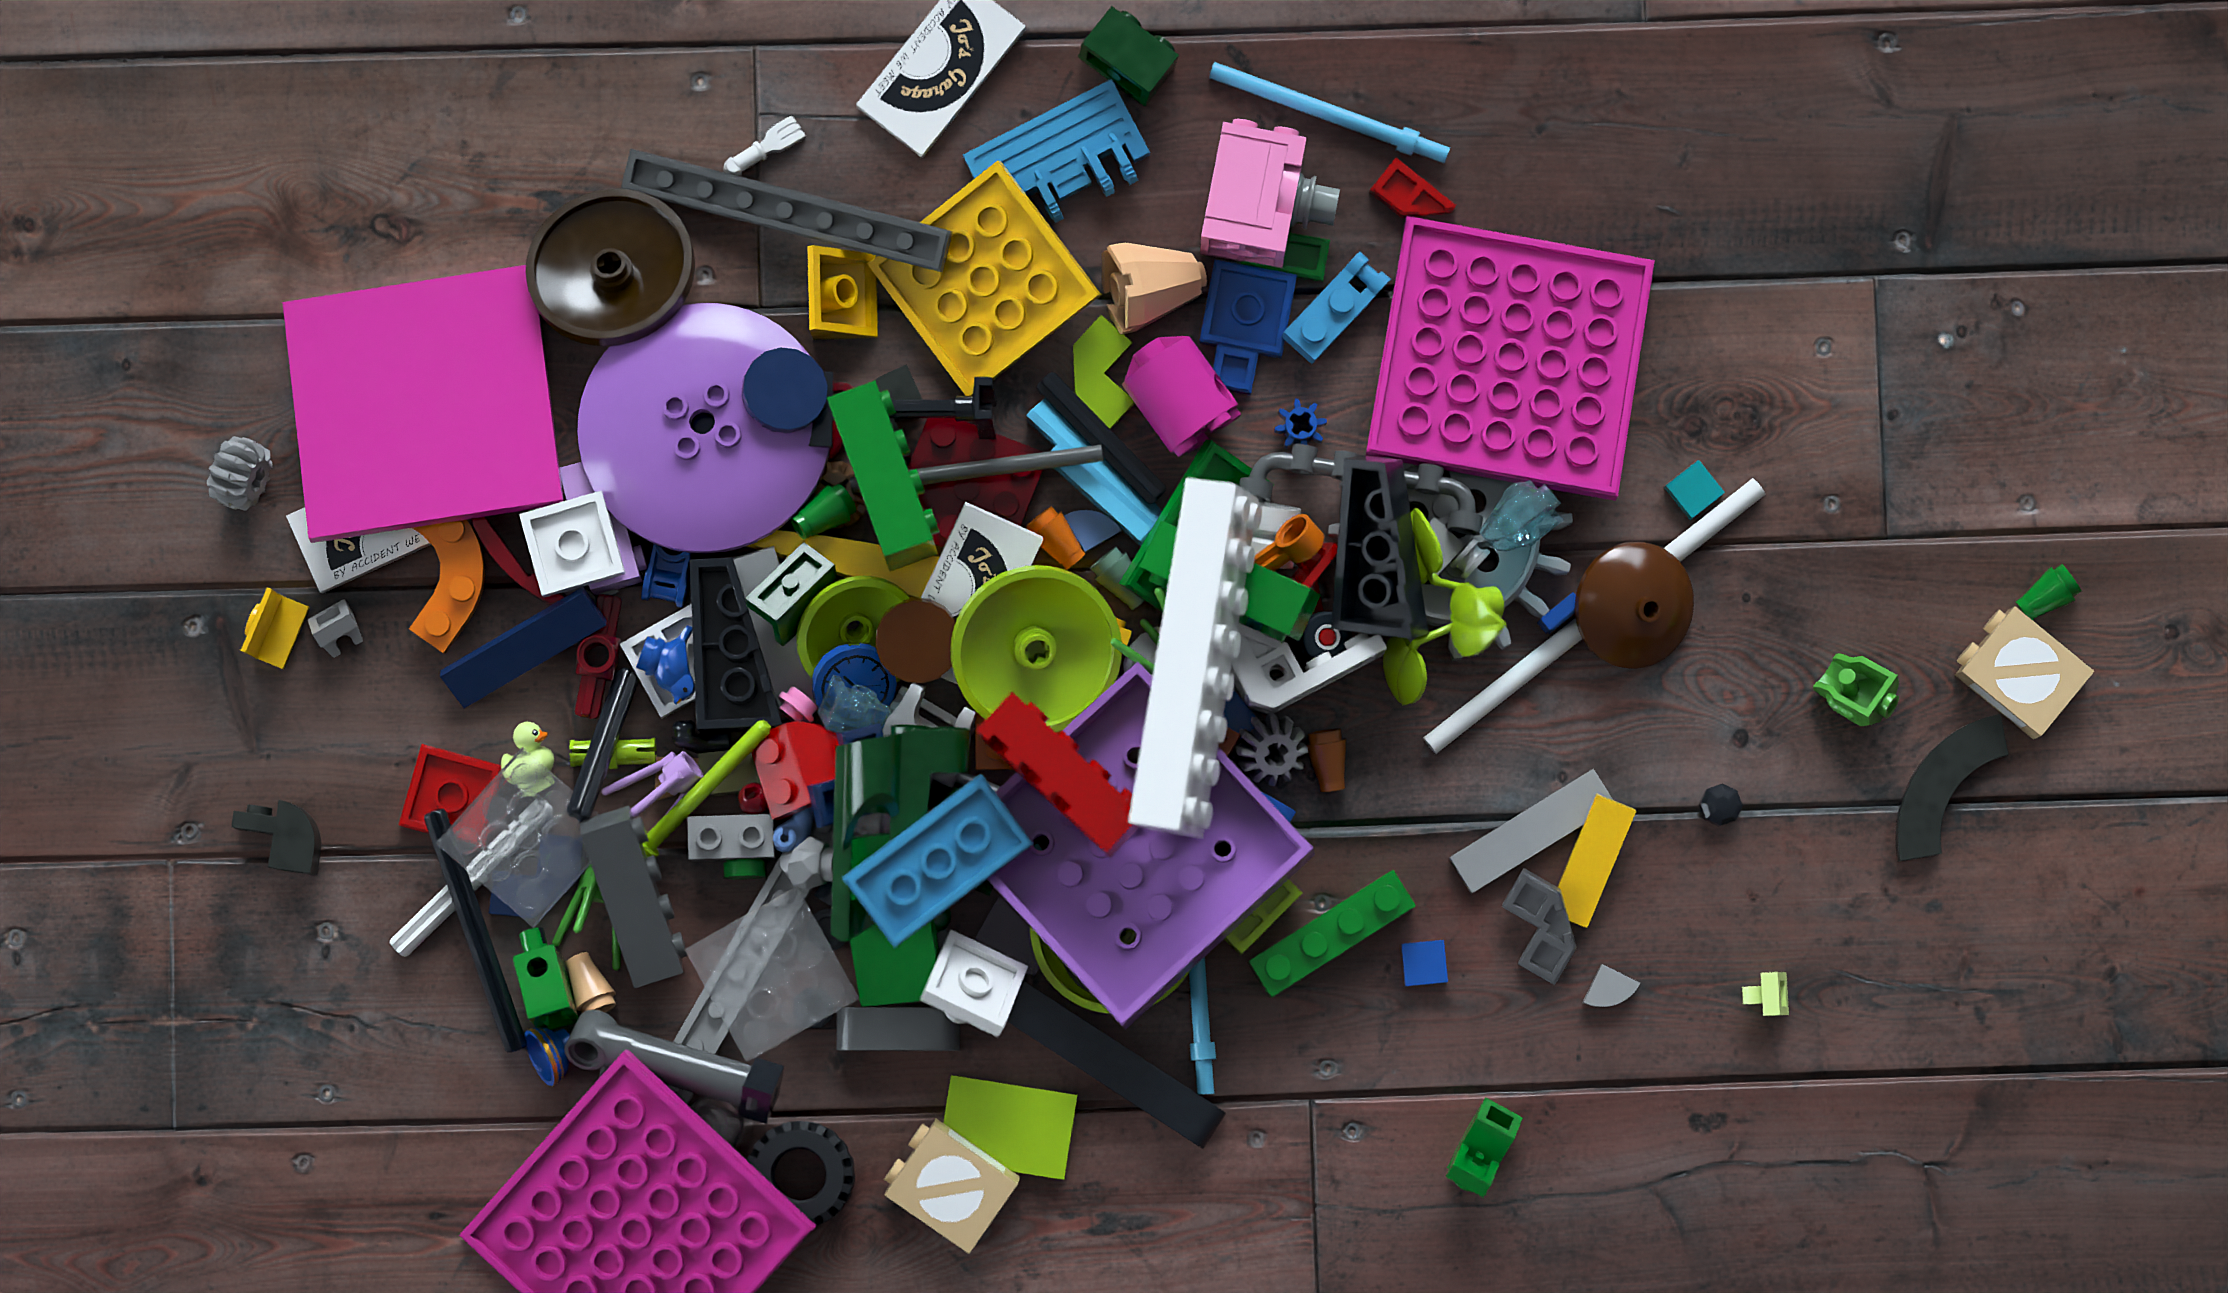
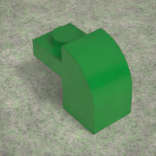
[1446,1097,1523,1198]

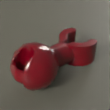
[738,782,792,821]

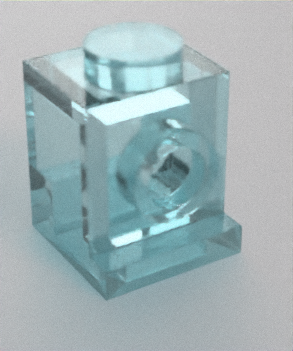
[818,675,889,733]

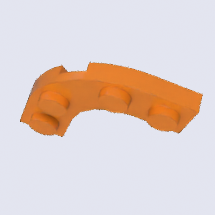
[409,519,485,654]

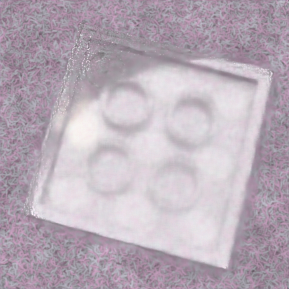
[436,747,600,928]
[684,887,860,1062]

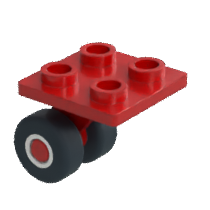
[1290,542,1352,661]

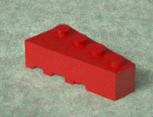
[976,692,1140,858]

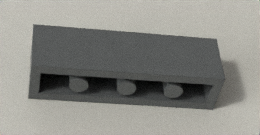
[580,806,688,989]

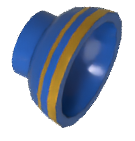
[524,1027,570,1086]

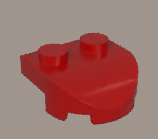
[751,721,839,820]

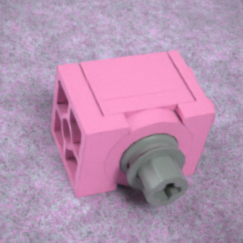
[1200,119,1340,268]

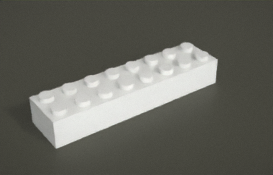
[1129,478,1262,838]

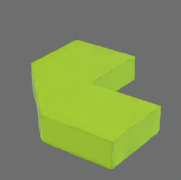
[1073,315,1135,429]

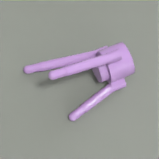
[602,751,704,818]

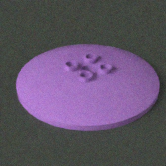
[577,303,830,554]

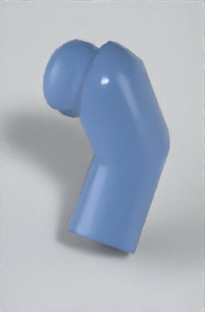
[773,807,814,852]

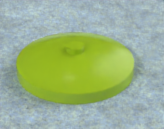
[950,565,1122,732]

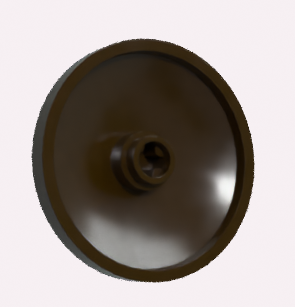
[526,189,695,346]

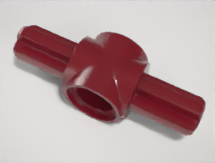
[574,594,622,719]

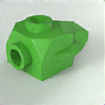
[1813,654,1899,726]

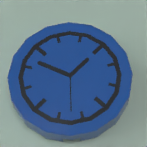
[812,643,897,726]

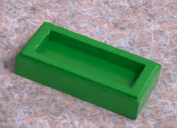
[1241,233,1330,282]

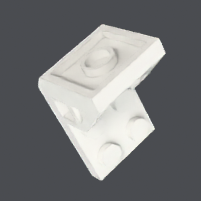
[1230,623,1387,714]

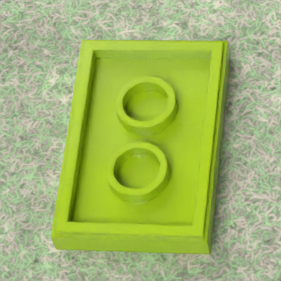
[943,1075,1077,1180]

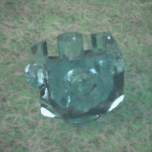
[1479,480,1563,552]

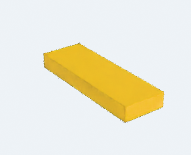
[1557,793,1636,928]

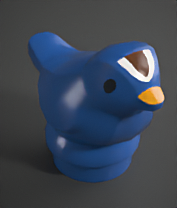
[636,625,695,704]

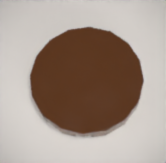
[875,597,956,683]

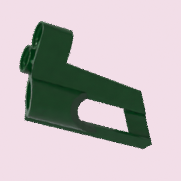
[831,725,970,942]

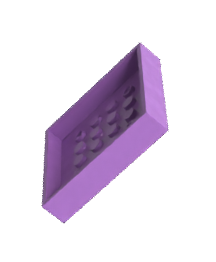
[987,662,1315,1030]

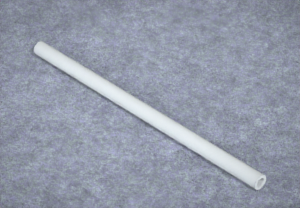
[1423,478,1765,754]

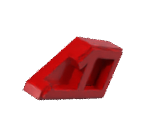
[1369,158,1457,218]

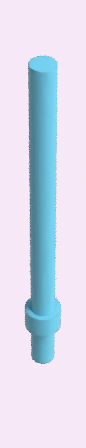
[1209,62,1450,163]
[1189,957,1216,1095]

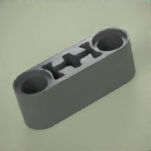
[836,1007,960,1051]

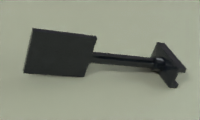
[809,372,997,448]

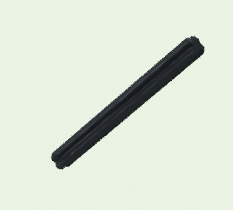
[424,809,527,1053]

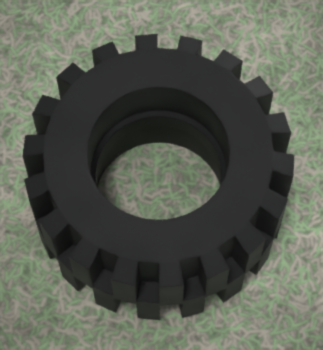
[747,1121,855,1226]

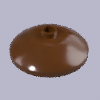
[1575,542,1694,669]

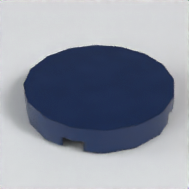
[742,347,828,433]

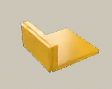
[241,587,310,669]

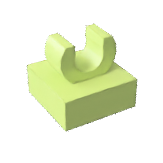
[1742,972,1789,1016]

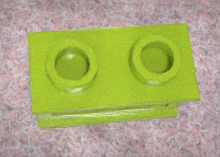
[1224,879,1302,955]

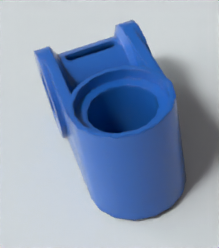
[641,544,695,608]

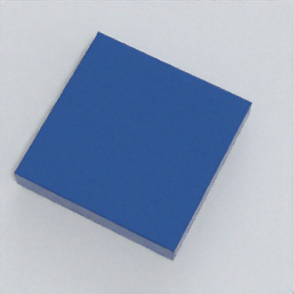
[1199,260,1297,359]

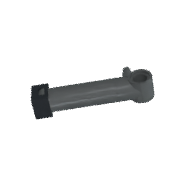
[564,1010,784,1124]

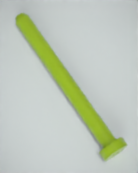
[642,720,771,858]

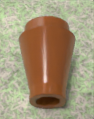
[1305,728,1347,792]

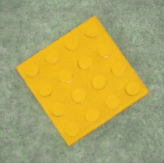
[867,160,1101,396]

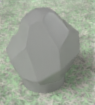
[779,836,833,889]

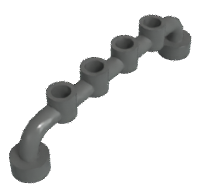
[1239,444,1483,535]

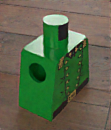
[513,927,580,1030]

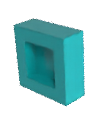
[1664,460,1725,520]

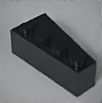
[1331,455,1429,639]
[690,557,784,733]

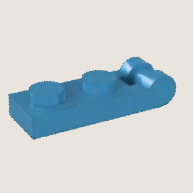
[1281,252,1391,365]

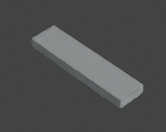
[733,546,820,720]
[1449,768,1613,894]

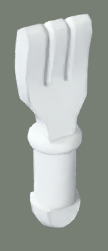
[723,116,806,176]

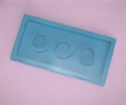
[842,774,1033,948]

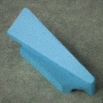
[1026,398,1162,547]

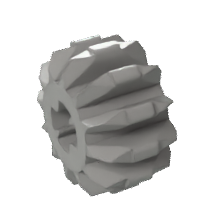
[207,436,273,511]
[1235,712,1308,786]

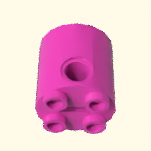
[1122,336,1241,457]

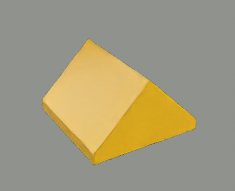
[807,245,878,340]

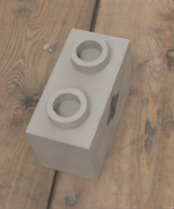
[687,814,777,862]

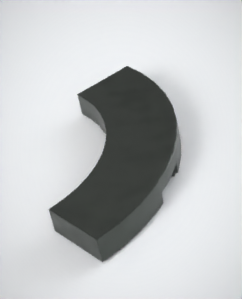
[1896,714,2009,862]

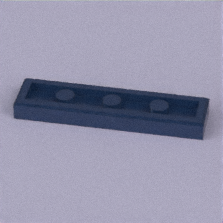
[440,587,606,708]

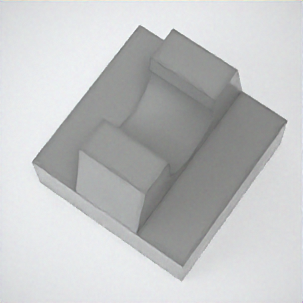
[308,599,363,658]

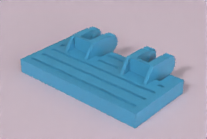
[963,79,1150,223]

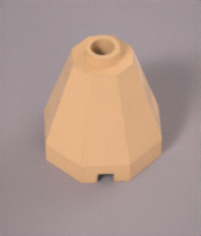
[1102,243,1207,334]

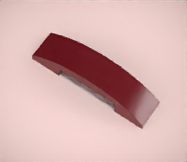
[471,516,565,605]

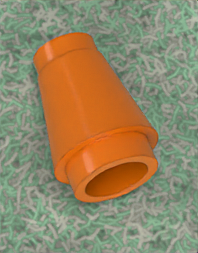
[1026,505,1086,570]

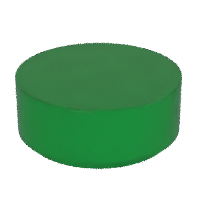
[723,859,766,880]

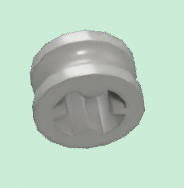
[1449,538,1490,580]

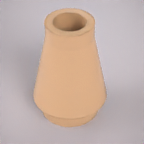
[565,952,616,1013]

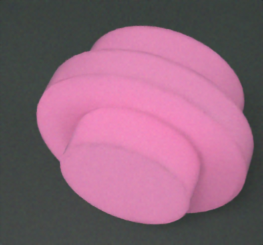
[778,686,818,723]

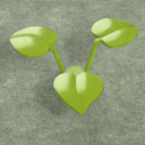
[1383,508,1506,706]

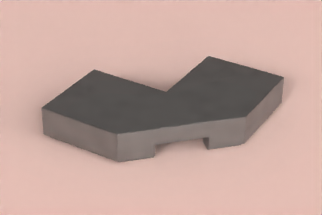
[1502,868,1576,985]

